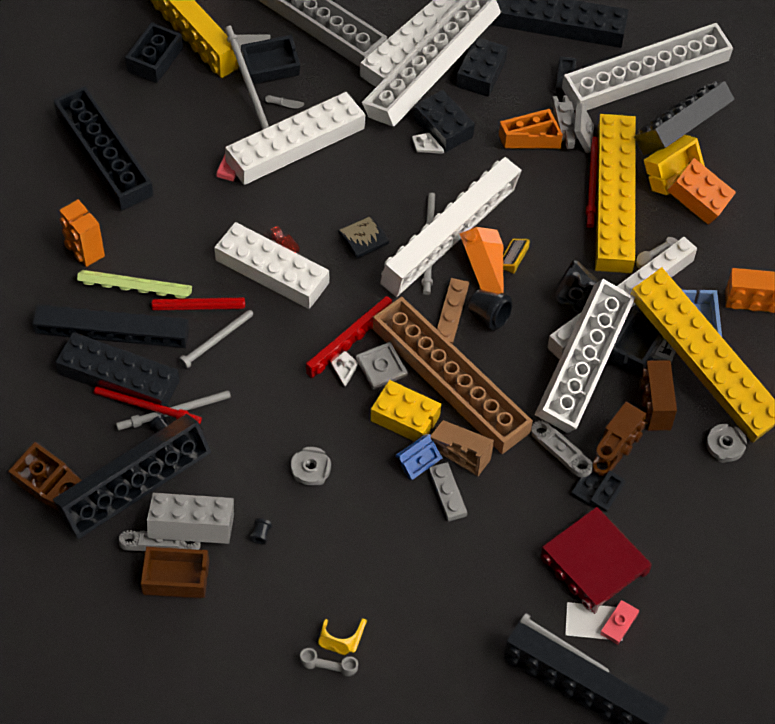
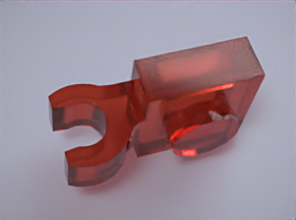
[271,226,299,253]

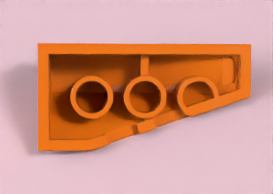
[459,227,504,294]

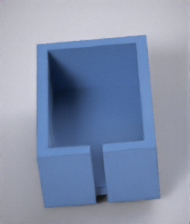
[682,290,722,337]

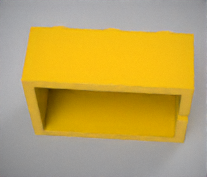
[644,135,705,195]
[371,380,441,441]

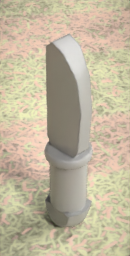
[265,95,304,108]

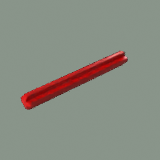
[152,297,245,310]

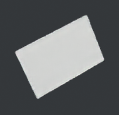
[566,602,623,641]

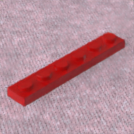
[306,296,392,378]

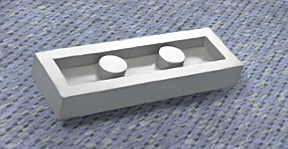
[429,462,467,521]

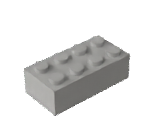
[147,493,234,544]

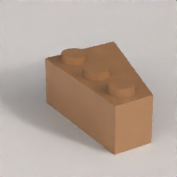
[430,420,494,476]

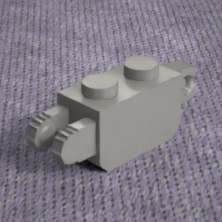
[552,95,577,149]

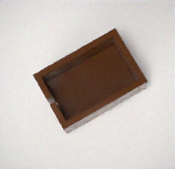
[639,360,677,431]
[141,546,209,598]

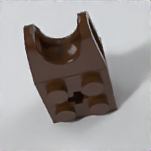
[592,402,646,476]
[9,442,82,511]

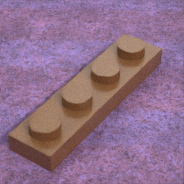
[437,278,469,344]

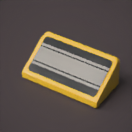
[503,239,530,274]

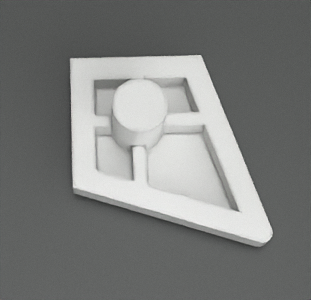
[412,133,444,154]
[331,351,358,386]

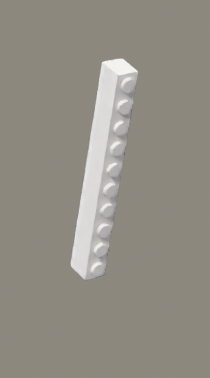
[548,237,697,359]

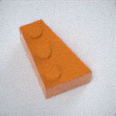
[499,109,563,148]

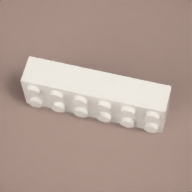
[215,222,329,309]

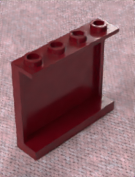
[541,507,652,614]

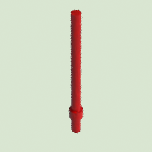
[586,137,599,228]
[94,386,202,424]

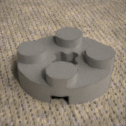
[706,424,747,463]
[291,447,331,485]

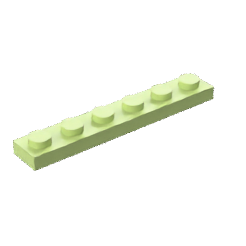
[77,270,192,298]

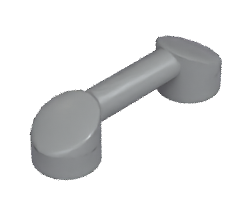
[636,237,678,269]
[300,648,358,676]

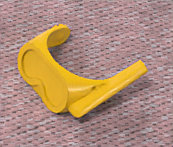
[318,618,367,655]

